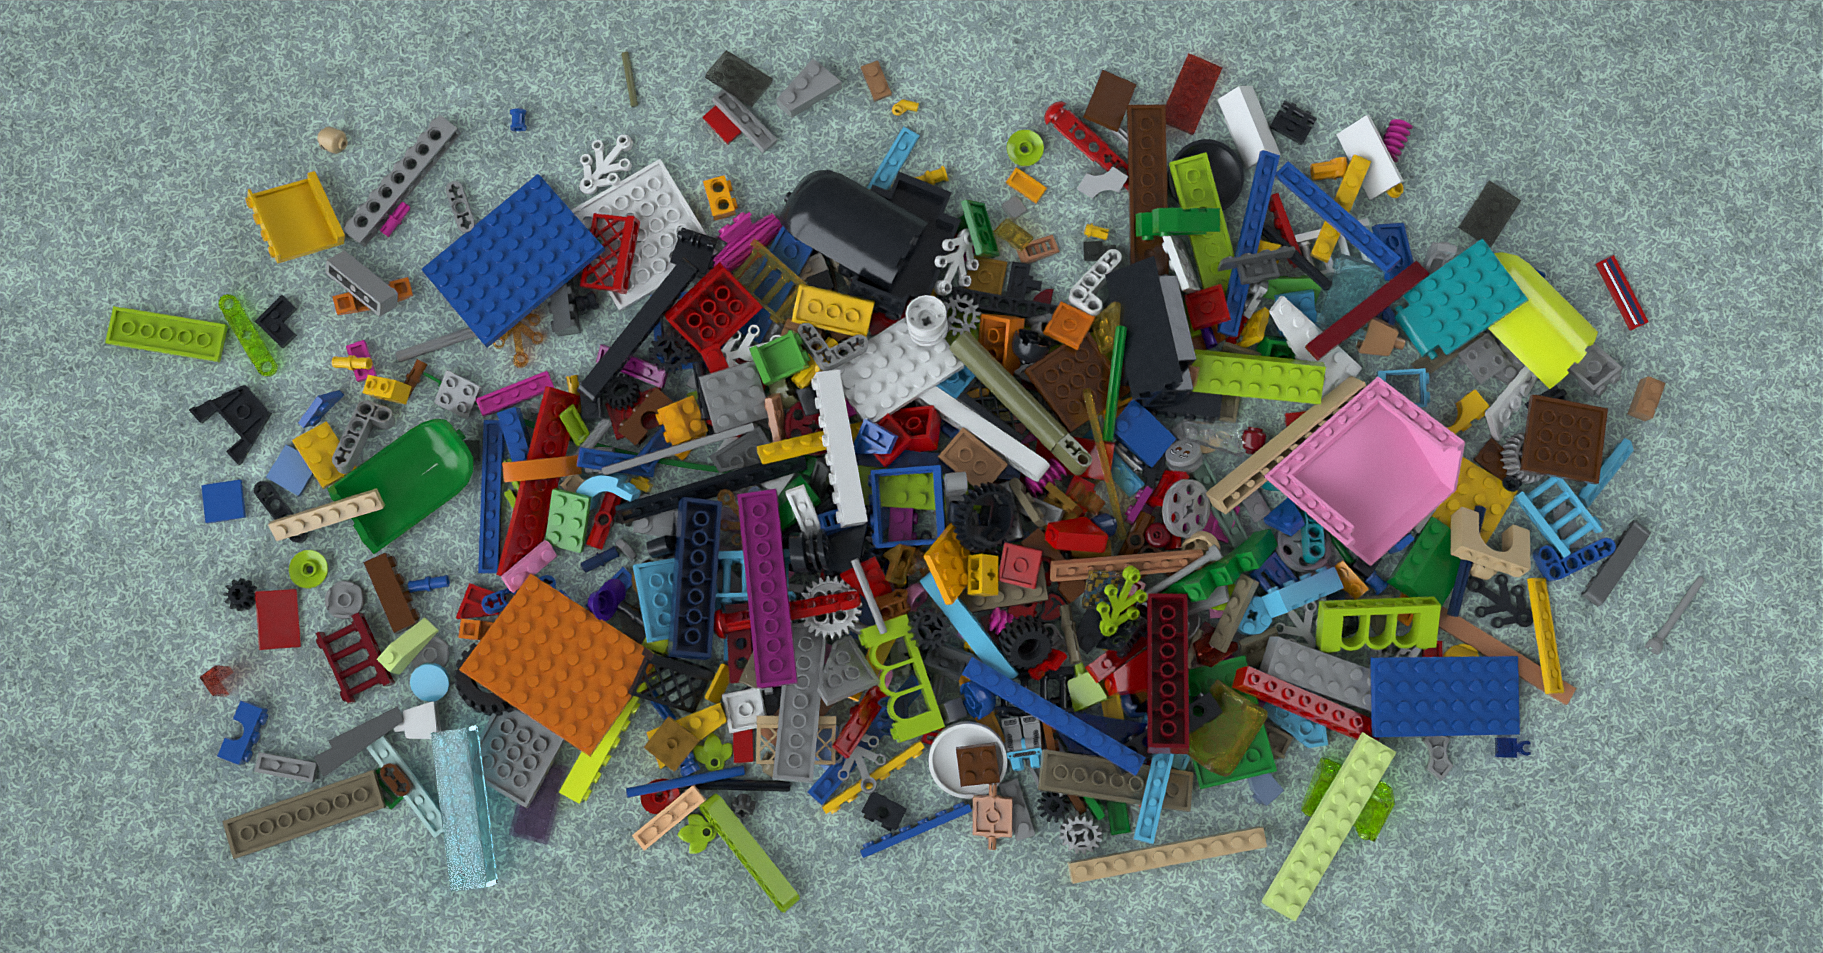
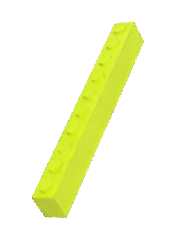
[559,637,668,804]

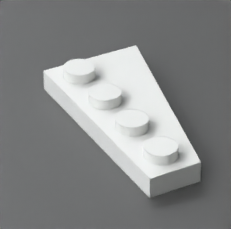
[1485,366,1538,441]

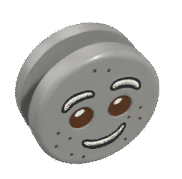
[1165,439,1203,474]

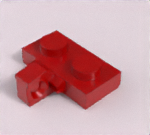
[1028,648,1067,681]

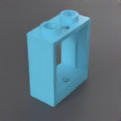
[1376,368,1430,407]

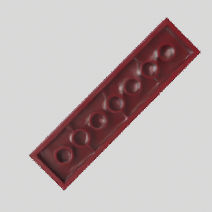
[1147,593,1189,754]

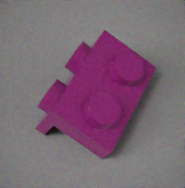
[1124,486,1154,525]
[888,507,918,542]

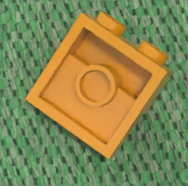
[655,395,708,446]

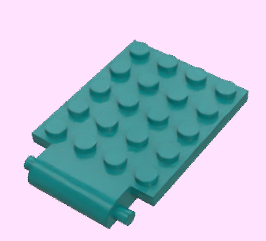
[1394,238,1529,360]

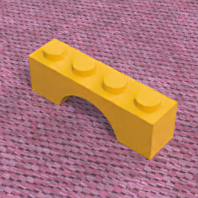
[1447,389,1490,435]

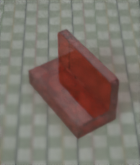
[1193,628,1239,668]
[199,665,234,697]

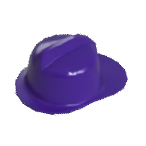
[587,578,626,621]

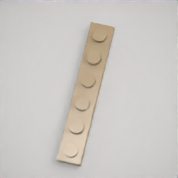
[268,488,385,541]

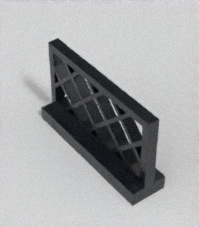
[956,376,1030,443]
[628,647,716,713]

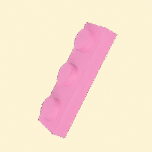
[501,540,557,593]

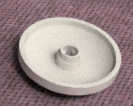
[929,721,1007,799]

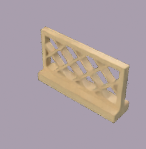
[756,716,836,765]

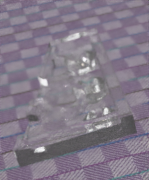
[1181,420,1245,458]

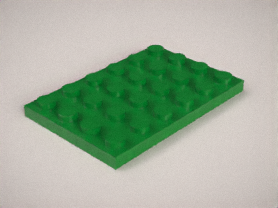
[1188,655,1278,790]

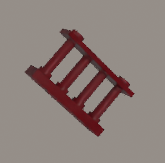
[315,612,395,704]

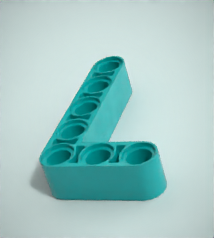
[1261,481,1325,564]

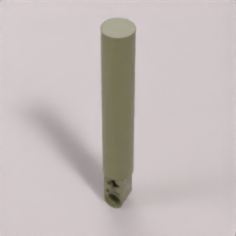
[949,331,1092,475]

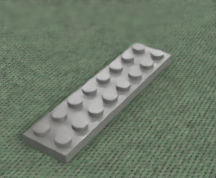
[773,623,826,783]

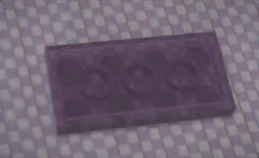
[509,763,568,844]

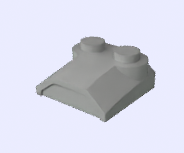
[633,494,676,537]

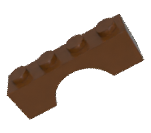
[1019,528,1088,604]

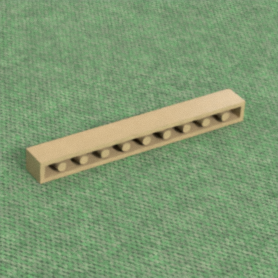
[1206,376,1366,514]
[1067,826,1267,884]

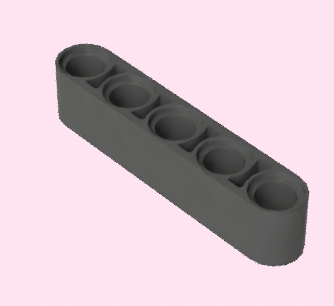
[1581,520,1651,607]

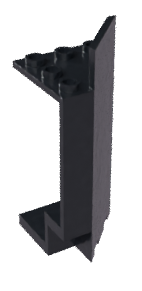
[1103,256,1196,407]

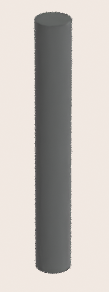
[1024,313,1052,326]

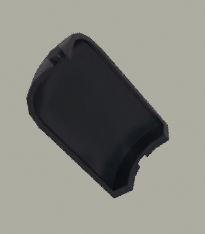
[780,170,928,290]

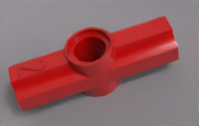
[586,491,622,550]

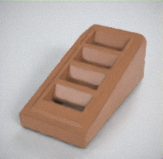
[1016,235,1060,264]

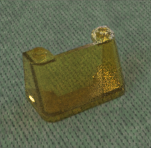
[1187,679,1268,777]

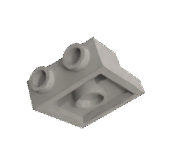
[1567,343,1623,397]

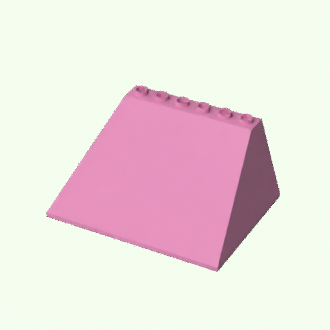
[1264,377,1465,566]

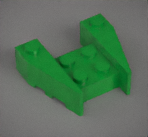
[1136,208,1220,240]

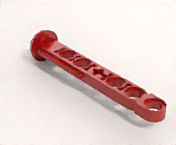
[1044,101,1128,190]
[713,591,861,639]

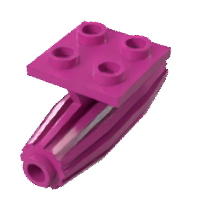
[712,212,782,272]

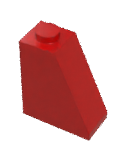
[1044,516,1109,553]
[1105,650,1147,696]

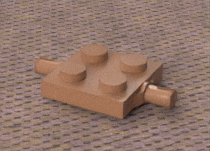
[973,783,1013,850]

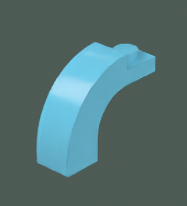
[575,472,641,510]

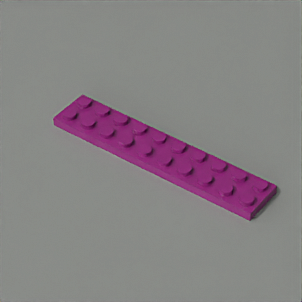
[737,489,798,689]

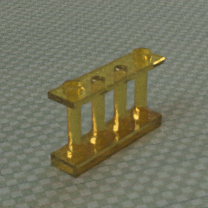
[733,238,809,325]

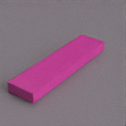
[475,371,555,418]

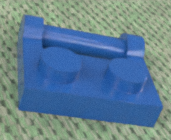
[1249,552,1299,594]

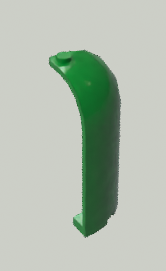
[327,419,473,554]

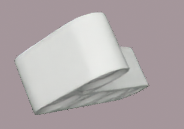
[1068,249,1122,321]

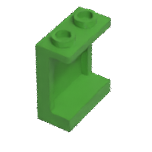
[749,330,810,386]

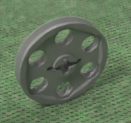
[1162,479,1210,538]
[1275,516,1332,573]

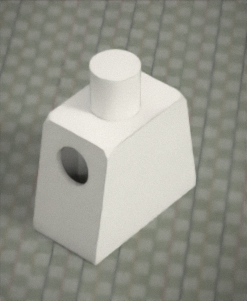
[394,701,442,739]

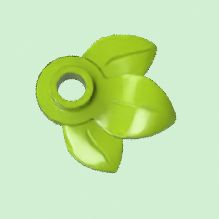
[693,733,733,772]
[677,814,717,854]

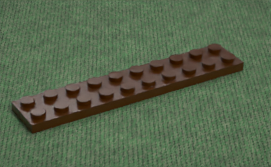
[1127,104,1169,276]

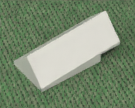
[1218,86,1281,169]

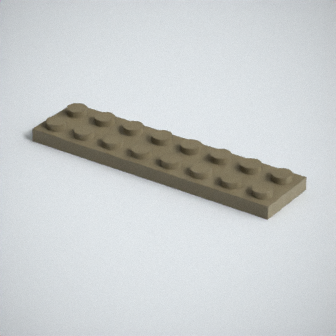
[1038,749,1193,812]
[222,770,386,859]

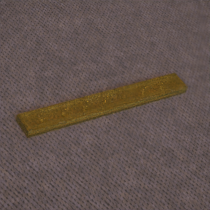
[1083,388,1127,540]

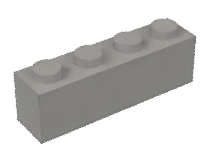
[326,250,398,317]

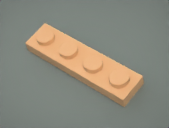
[632,785,706,851]

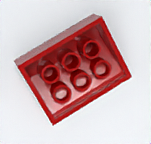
[664,262,763,352]

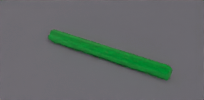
[1102,326,1127,441]

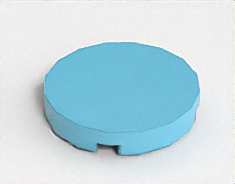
[410,663,450,702]

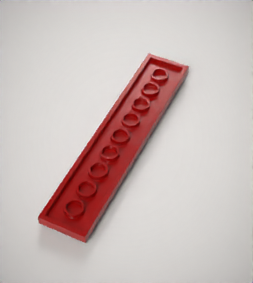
[496,386,580,576]

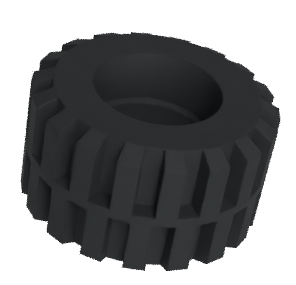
[999,615,1053,670]

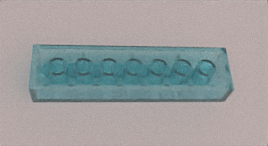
[431,725,498,892]

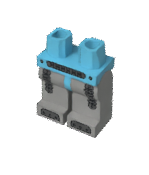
[1001,715,1044,771]

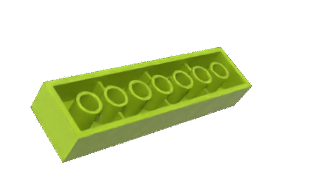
[1192,349,1326,405]

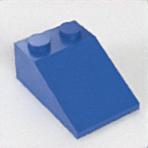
[1114,399,1176,468]

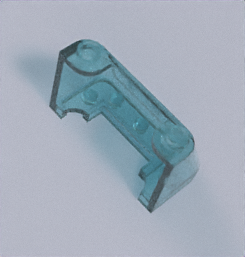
[1315,254,1385,343]

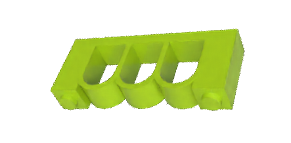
[1315,597,1441,653]
[858,614,945,743]

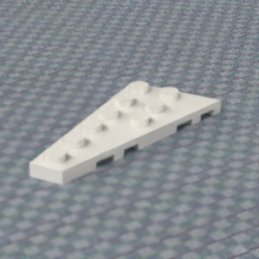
[1269,296,1362,399]

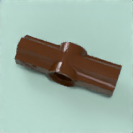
[1117,510,1156,556]

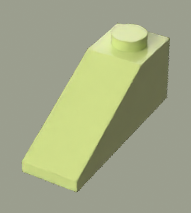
[377,618,439,675]

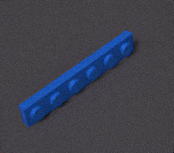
[860,801,972,858]

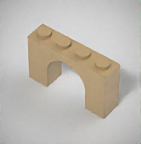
[1451,507,1531,578]

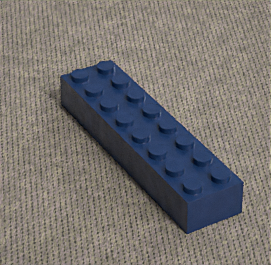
[667,497,722,660]

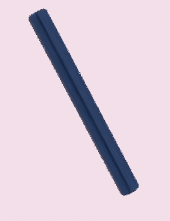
[1447,506,1486,617]

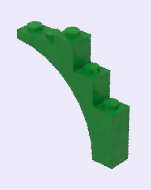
[1158,529,1278,602]

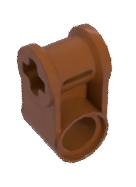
[874,589,911,621]

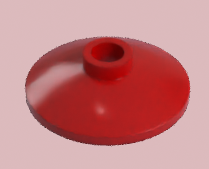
[640,778,680,815]

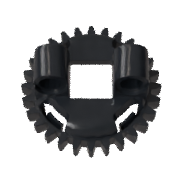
[947,482,1018,554]

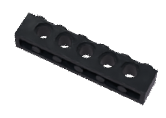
[1113,692,1223,776]

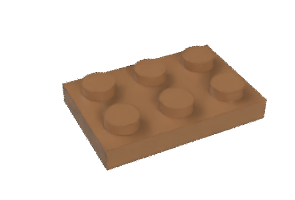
[938,427,1008,487]

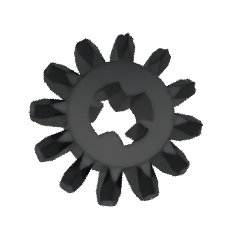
[223,578,257,612]
[1037,791,1070,823]

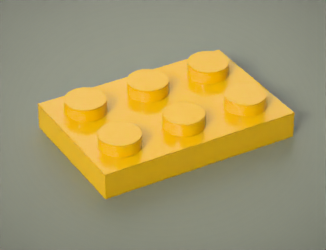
[292,421,357,489]

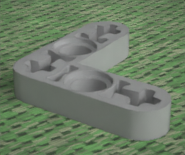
[798,323,868,371]

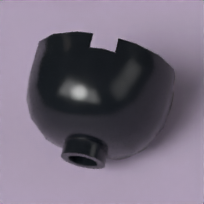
[1012,329,1051,364]

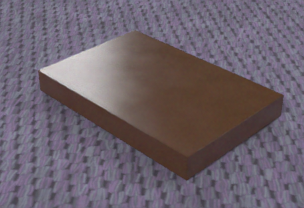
[1083,70,1137,132]

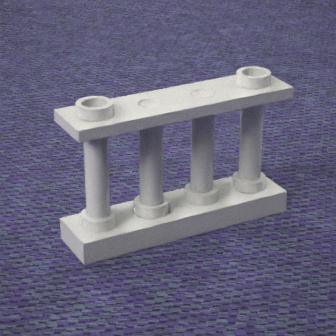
[1295,218,1376,277]

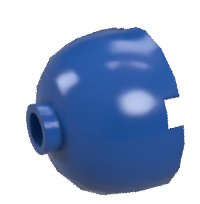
[960,680,997,720]

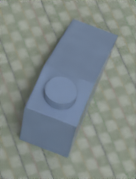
[1247,773,1284,806]

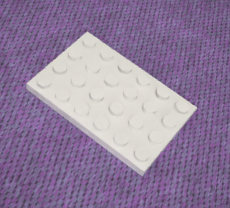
[833,317,964,423]

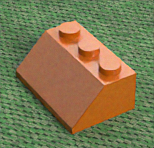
[978,314,1025,376]

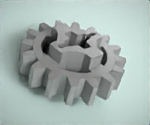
[943,295,981,336]
[1059,812,1102,854]

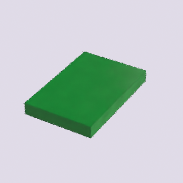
[961,199,1000,258]

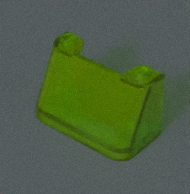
[1301,757,1395,842]

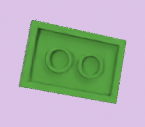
[545,488,592,553]

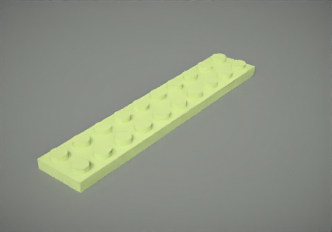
[1261,732,1397,921]

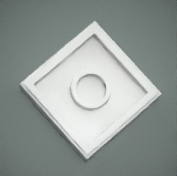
[722,688,767,733]

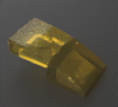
[993,219,1034,252]

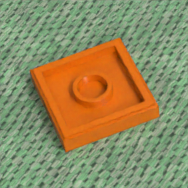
[1043,301,1095,350]

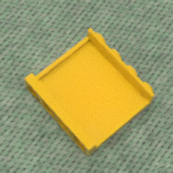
[245,171,345,264]

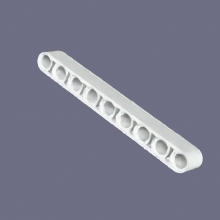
[915,386,1050,482]

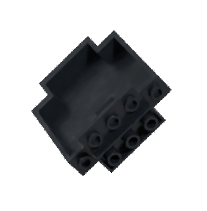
[838,171,961,320]

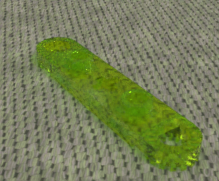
[218,294,278,377]

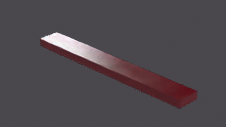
[1305,260,1430,361]

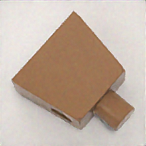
[1356,317,1406,356]

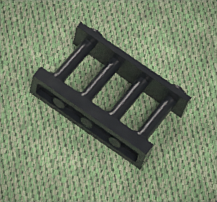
[994,666,1074,718]

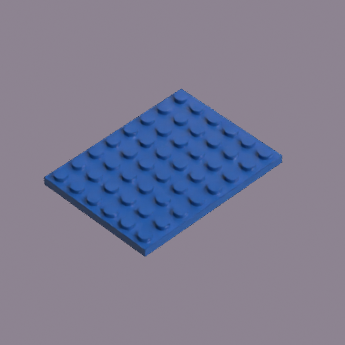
[421,174,605,348]

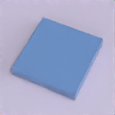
[266,444,313,497]

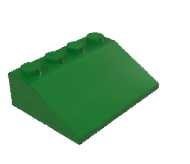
[1387,516,1461,607]

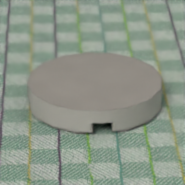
[325,581,365,620]
[412,636,450,668]

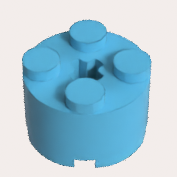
[1237,596,1272,636]

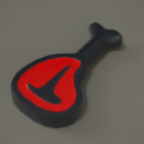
[1027,592,1068,642]

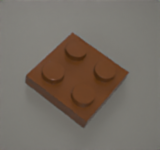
[956,743,1000,787]

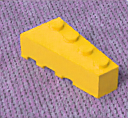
[646,703,727,769]

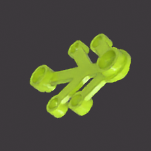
[1096,565,1147,636]

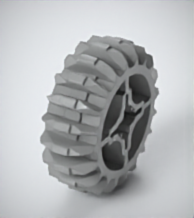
[1500,432,1545,484]

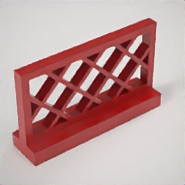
[580,213,640,295]

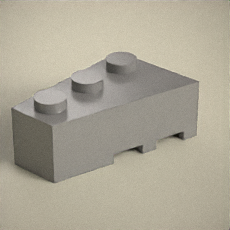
[776,59,842,118]

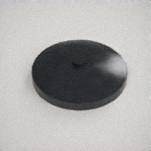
[1168,139,1244,211]

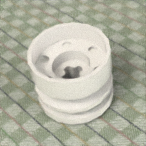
[906,295,948,347]

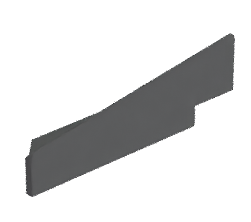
[314,707,404,776]

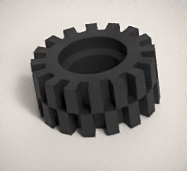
[604,373,640,411]

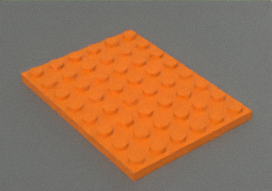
[459,574,654,757]

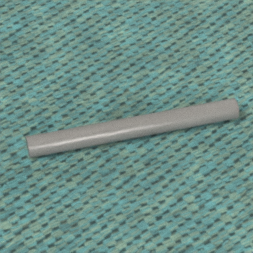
[851,558,887,634]

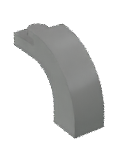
[1422,242,1457,275]

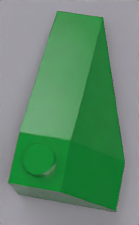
[778,475,822,532]

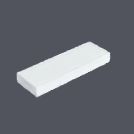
[786,484,821,539]

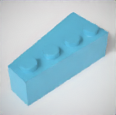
[1262,566,1344,618]

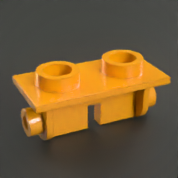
[1334,560,1369,600]

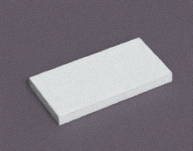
[1336,115,1403,200]

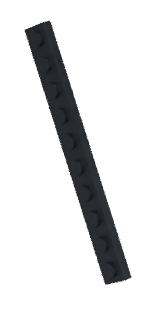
[615,455,808,525]

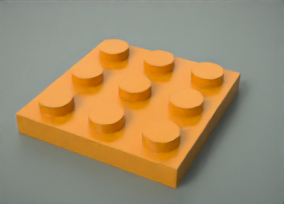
[924,523,971,605]

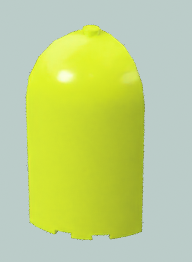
[1488,252,1598,389]

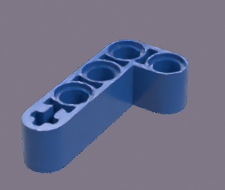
[1533,538,1616,581]

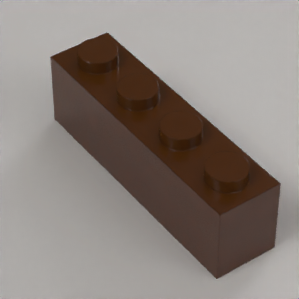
[363,553,420,634]

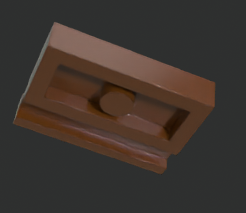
[1473,438,1507,481]

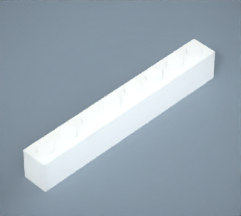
[812,369,868,528]

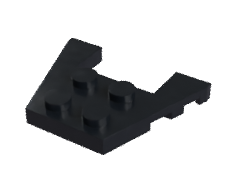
[189,385,272,465]

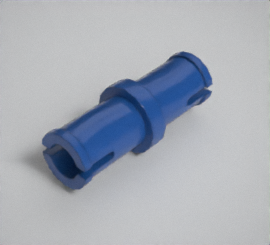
[408,575,450,593]

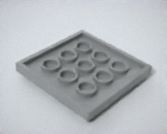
[461,707,565,808]

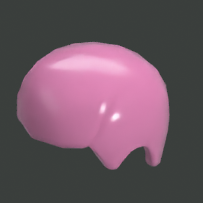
[905,583,928,612]

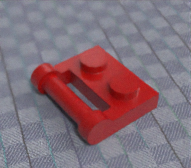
[1146,470,1190,508]

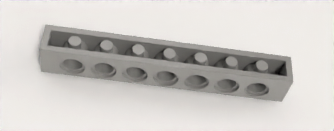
[342,115,461,248]

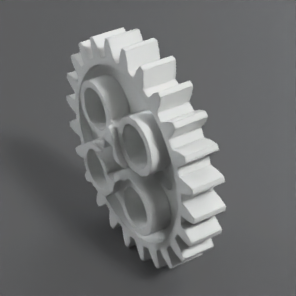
[800,576,862,640]

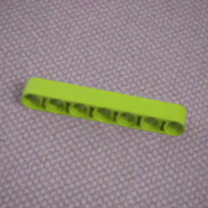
[699,793,800,913]

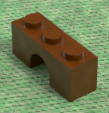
[618,387,674,448]

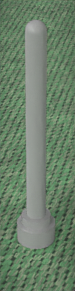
[1140,544,1223,600]
[1645,576,1705,655]

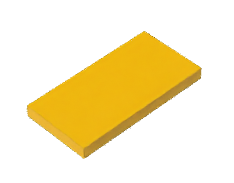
[791,284,875,338]

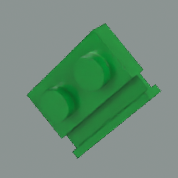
[1080,796,1105,820]

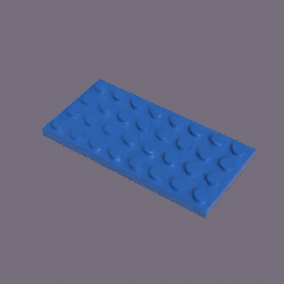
[1370,656,1520,737]

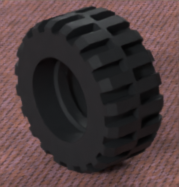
[454,640,514,716]

